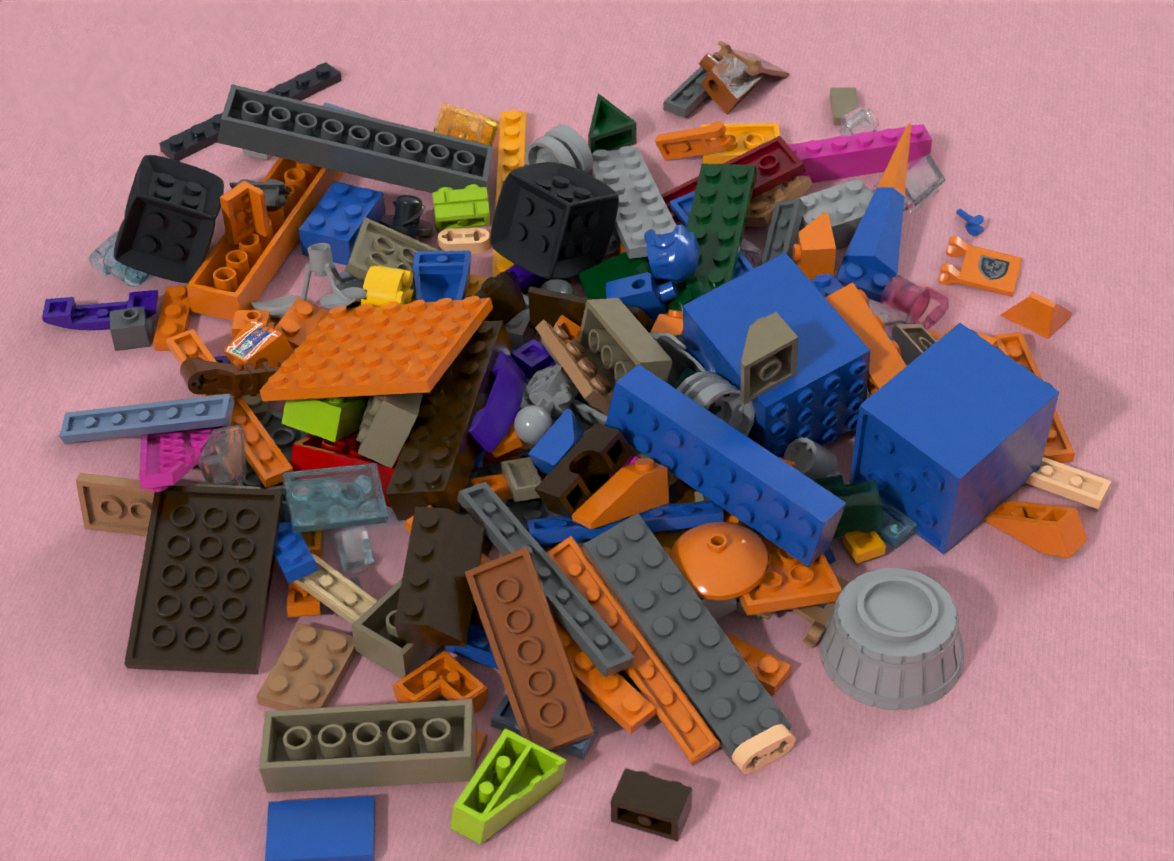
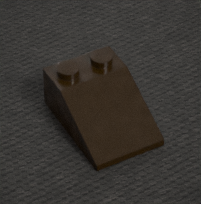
[464,271,526,325]

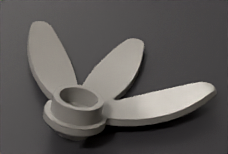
[649,332,706,375]

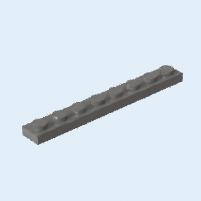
[457,482,635,677]

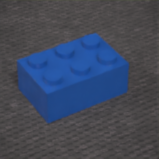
[299,181,386,266]

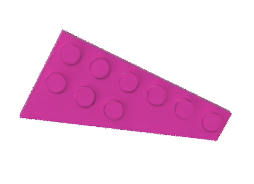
[139,426,229,492]

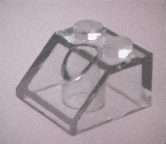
[870,154,946,212]

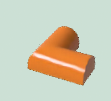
[393,650,488,713]

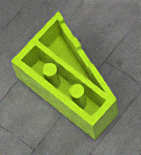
[450,728,567,845]

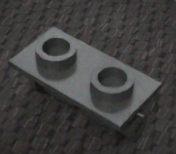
[229,179,290,208]

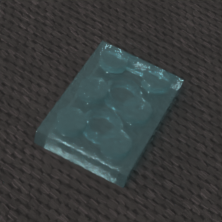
[282,463,389,533]

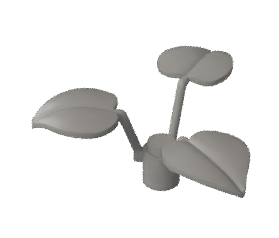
[251,243,367,318]

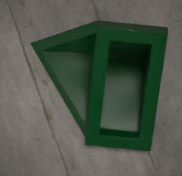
[588,93,636,153]

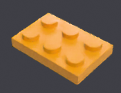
[701,123,780,164]

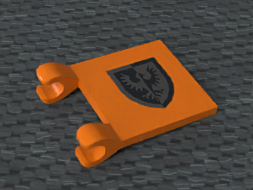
[938,236,1022,297]

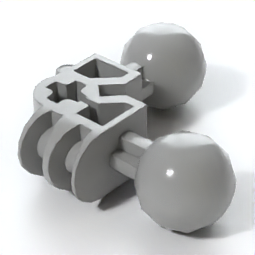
[514,363,579,444]

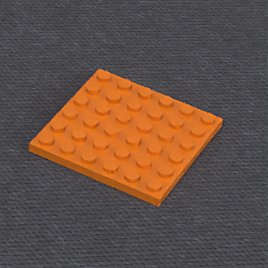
[259,296,493,401]

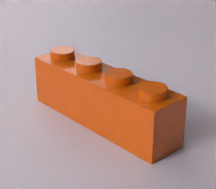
[825,282,907,395]

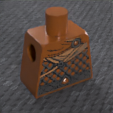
[699,53,763,115]

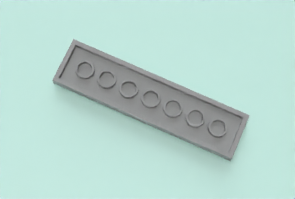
[591,146,676,259]

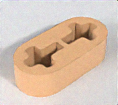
[438,228,490,254]
[732,724,796,774]

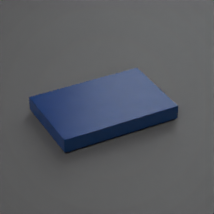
[265,796,375,861]

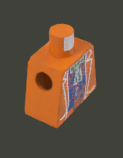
[224,319,294,371]

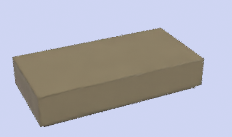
[830,87,860,125]
[501,457,542,502]

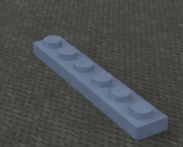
[59,394,235,444]

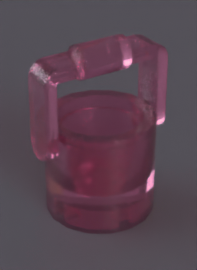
[880,275,949,330]

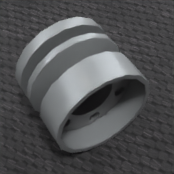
[677,371,755,436]

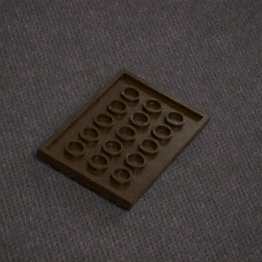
[124,485,284,675]

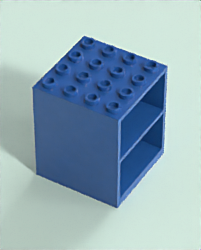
[682,252,871,458]
[849,323,1059,555]

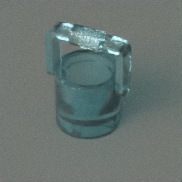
[88,231,150,287]

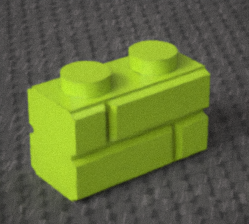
[432,184,490,231]

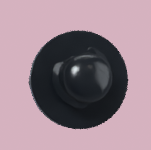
[378,195,433,240]

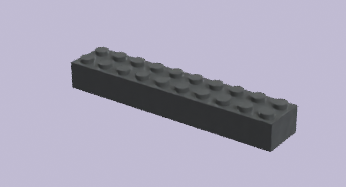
[218,84,494,193]

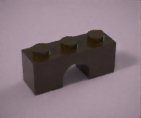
[535,423,634,519]

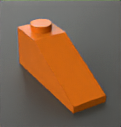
[572,458,669,530]
[984,500,1087,558]

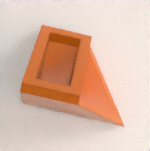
[1000,291,1072,339]

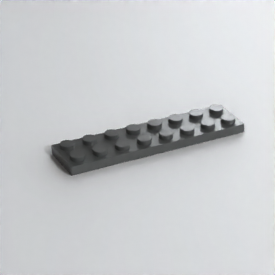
[582,513,792,765]

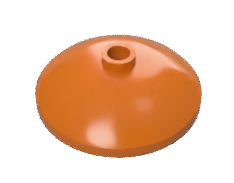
[669,522,768,600]

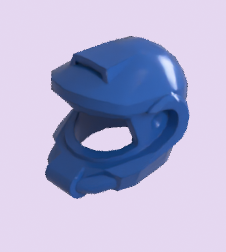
[644,224,699,283]

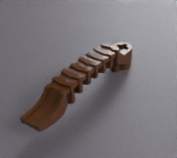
[180,357,284,398]

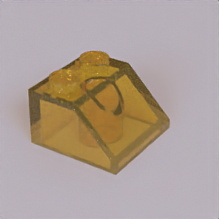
[433,102,500,146]

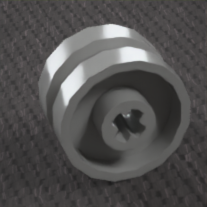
[525,125,593,174]

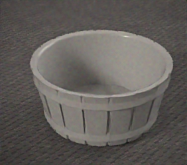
[820,567,964,710]

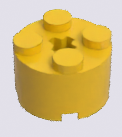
[361,265,416,307]

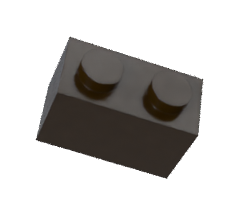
[611,768,692,842]

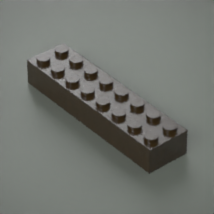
[386,320,513,521]

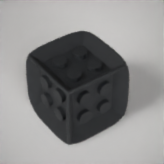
[114,155,224,283]
[490,162,619,280]

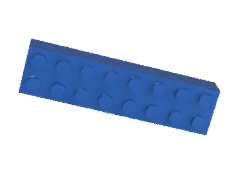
[605,365,846,567]

